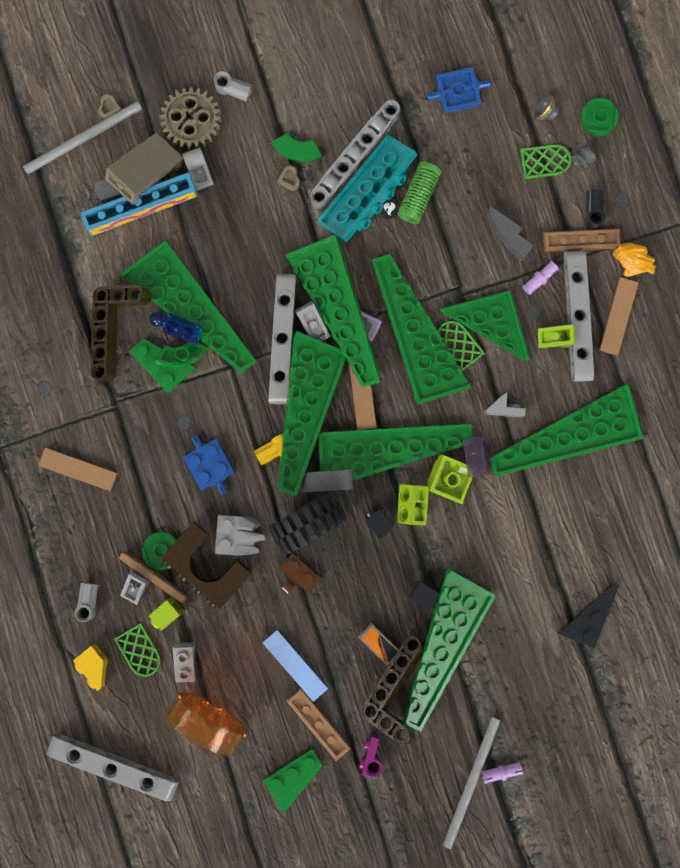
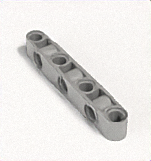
[311,100,400,209]
[564,250,594,382]
[269,273,296,405]
[46,734,179,801]

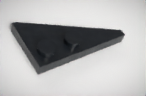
[558,584,619,649]

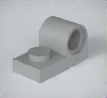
[295,301,330,341]

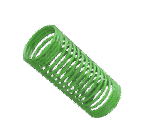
[397,161,441,224]

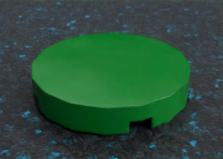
[580,97,619,136]
[142,532,177,571]

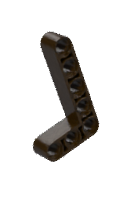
[91,285,152,382]
[361,636,425,744]

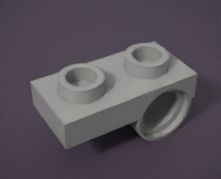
[182,147,214,191]
[173,642,196,682]

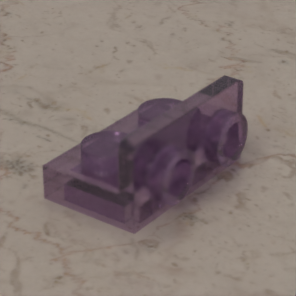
[463,436,492,477]

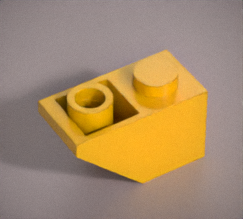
[73,643,107,691]

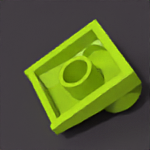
[427,454,477,504]

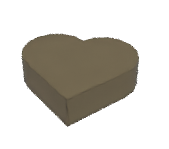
[98,94,121,120]
[277,165,300,191]

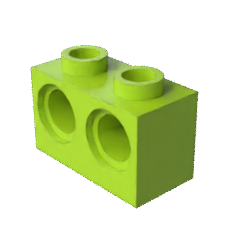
[397,484,429,525]
[149,597,185,631]

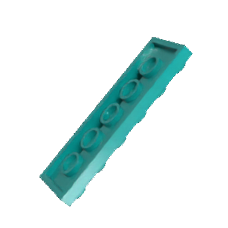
[316,135,417,243]

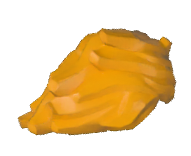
[613,243,656,277]

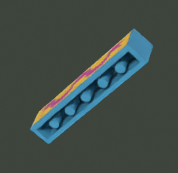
[80,173,198,236]

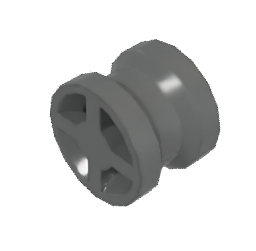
[572,146,596,171]

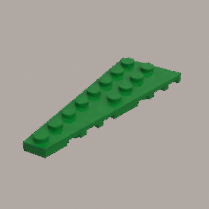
[285,235,382,388]
[121,241,257,373]
[372,254,471,405]
[277,331,346,496]
[489,384,643,477]
[318,424,473,481]
[403,569,496,732]

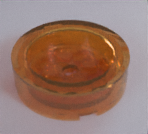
[166,692,247,756]

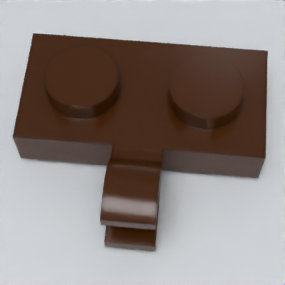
[280,553,321,593]

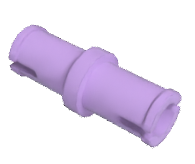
[522,261,559,295]
[482,762,523,784]

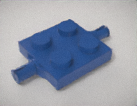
[426,67,491,114]
[183,434,236,495]

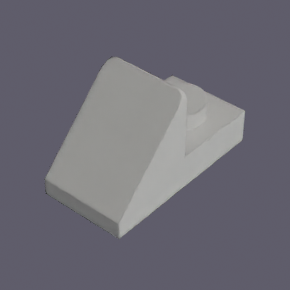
[484,392,526,418]

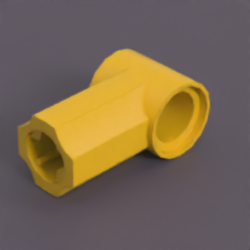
[254,433,283,465]

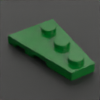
[129,339,196,394]
[263,747,323,814]

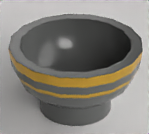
[534,94,559,121]

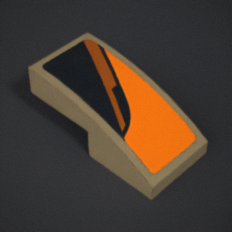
[358,623,399,666]

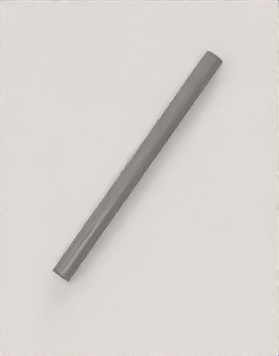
[23,101,142,174]
[443,716,501,849]

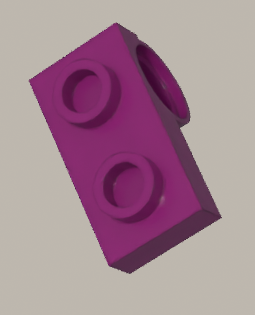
[359,733,383,777]

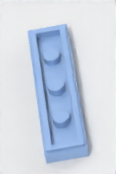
[263,629,328,702]

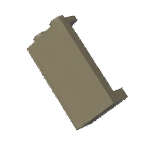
[105,133,184,205]

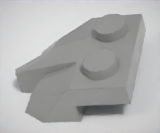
[215,515,267,555]

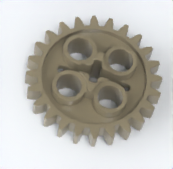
[159,87,222,150]

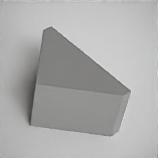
[120,570,151,605]

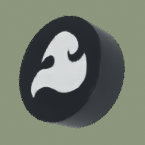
[380,199,399,219]

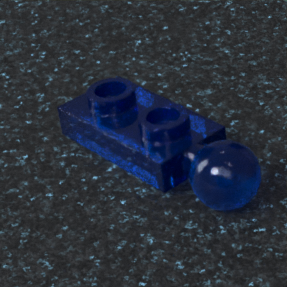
[149,312,201,345]

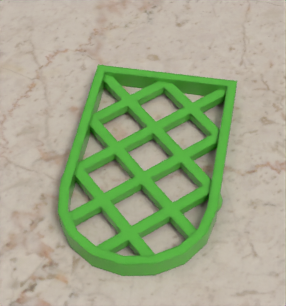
[520,145,571,179]
[438,321,485,371]
[114,623,161,677]

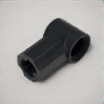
[584,189,605,230]

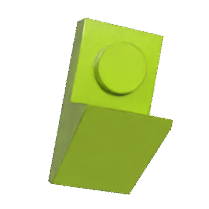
[538,324,576,348]

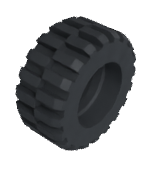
[269,492,347,555]

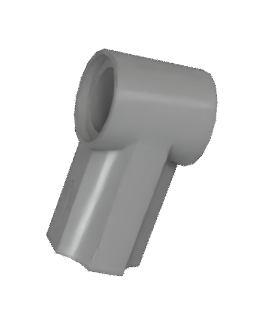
[214,71,252,102]
[74,583,99,622]

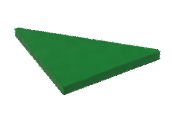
[440,290,530,362]

